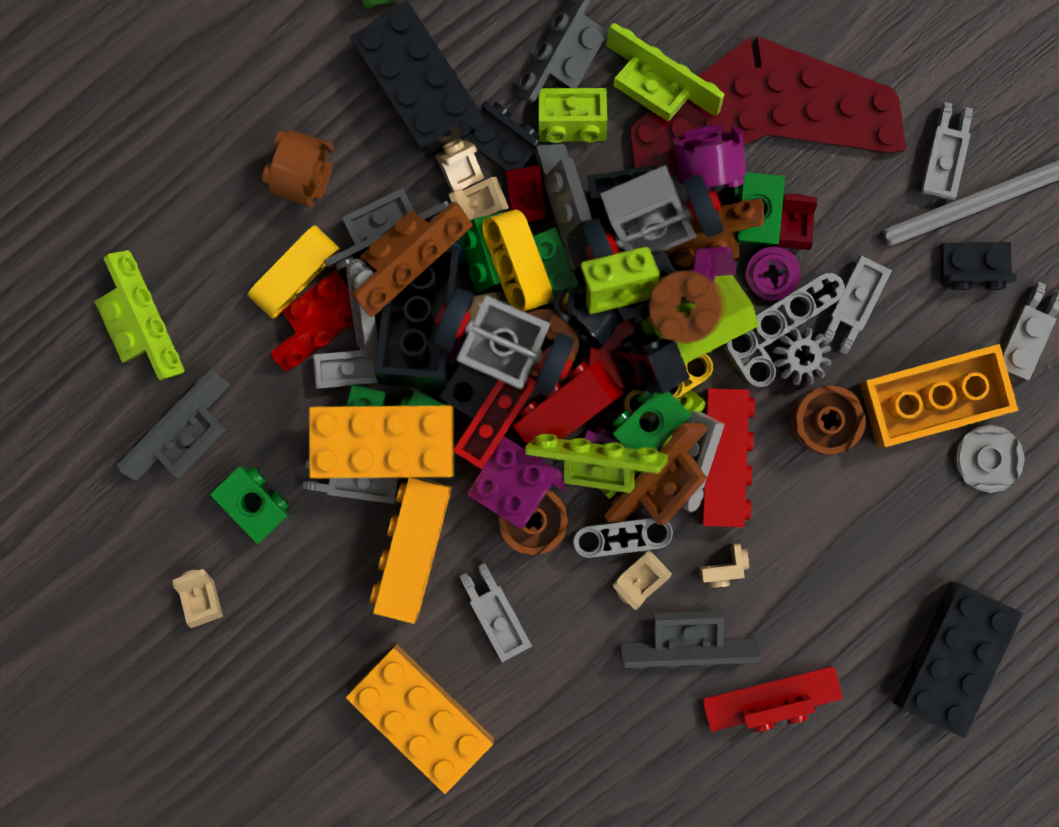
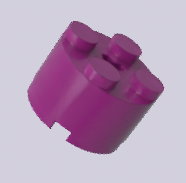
[673,125,747,191]

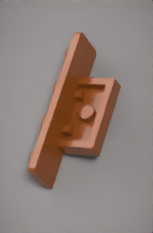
[665,198,764,270]
[353,201,472,317]
[604,423,708,525]

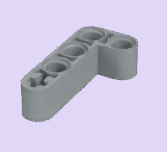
[723,273,845,388]

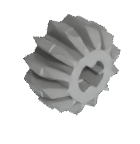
[773,328,831,385]

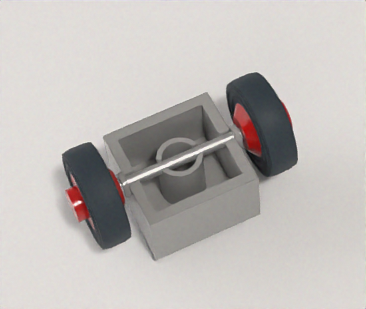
[583,166,724,261]
[433,288,575,396]

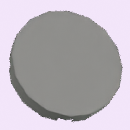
[954,425,1025,493]

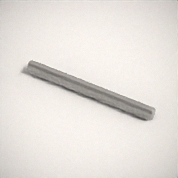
[883,160,1059,246]

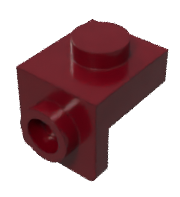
[506,166,547,223]
[777,194,817,250]

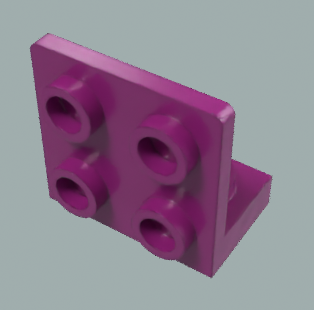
[468,437,568,529]

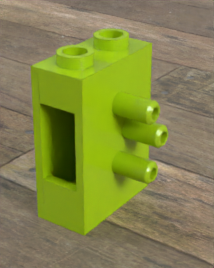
[639,275,759,364]

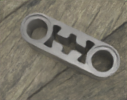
[573,517,673,558]

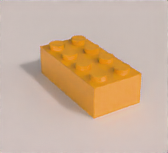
[859,344,1019,448]
[310,406,454,478]
[370,477,452,624]
[346,644,494,794]

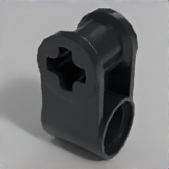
[553,285,621,349]

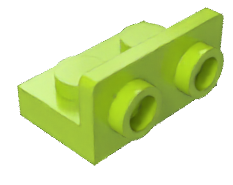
[539,88,607,143]
[581,247,660,314]

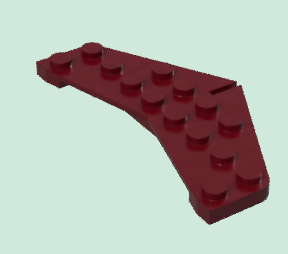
[630,36,906,177]

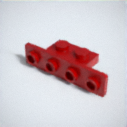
[270,270,353,372]
[703,666,842,732]

